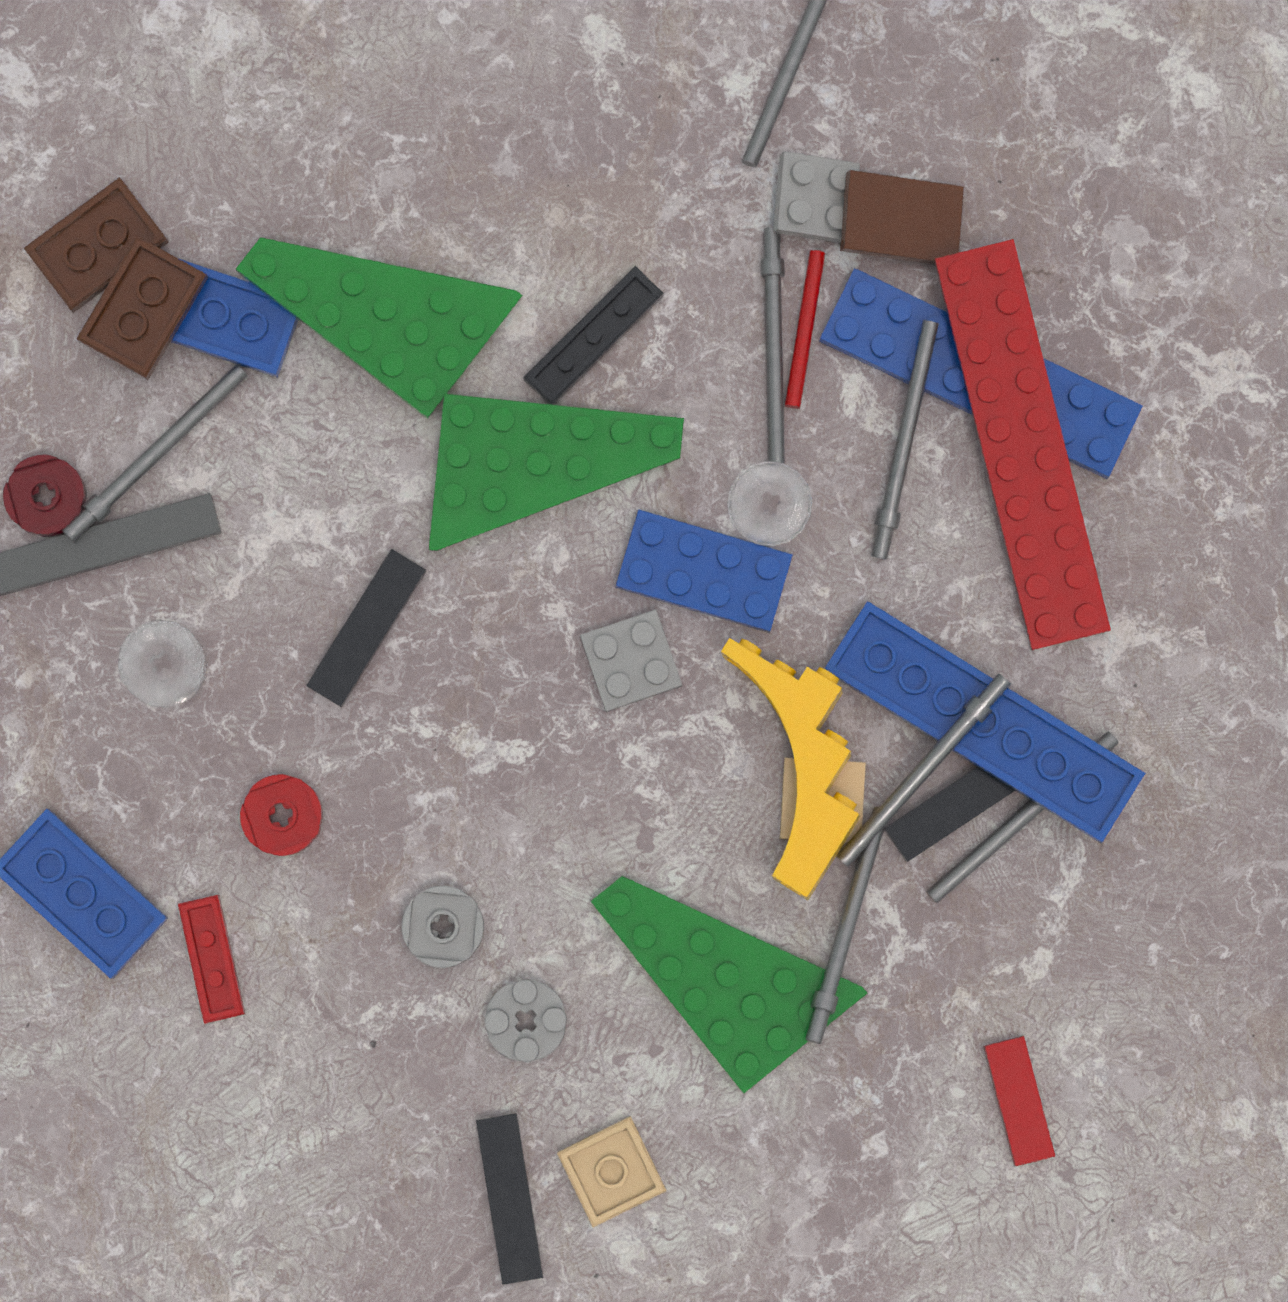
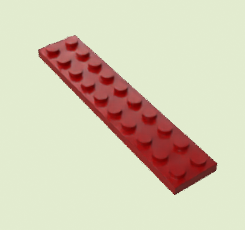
[934,239,1111,650]

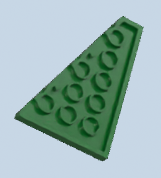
[236,237,523,419]
[429,394,684,551]
[591,876,868,1094]

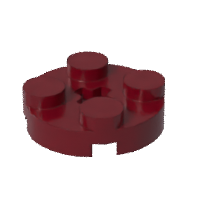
[3,455,86,537]

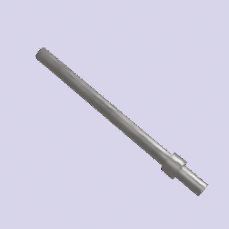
[742,0,827,167]
[761,227,785,467]
[871,320,939,560]
[62,364,248,542]
[837,673,1011,867]
[926,731,1119,903]
[805,807,885,1044]

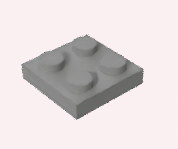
[773,151,860,243]
[580,609,682,712]

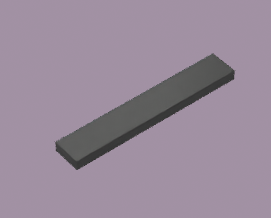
[0,493,222,596]

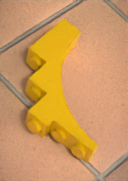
[721,638,860,901]

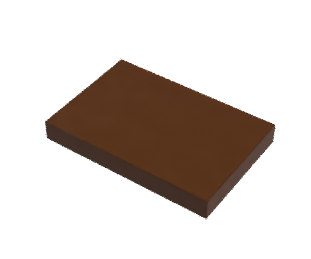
[840,170,964,264]
[24,177,169,313]
[76,236,208,380]

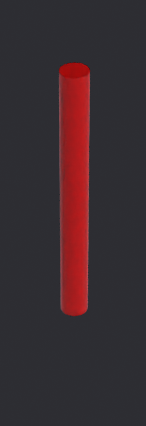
[785,250,825,409]

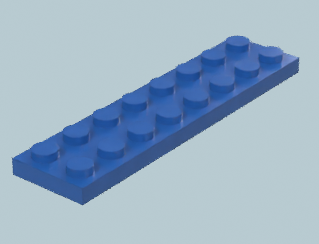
[819,268,1143,479]
[824,601,1146,843]

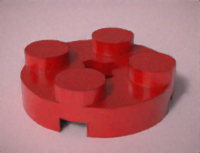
[240,774,323,856]

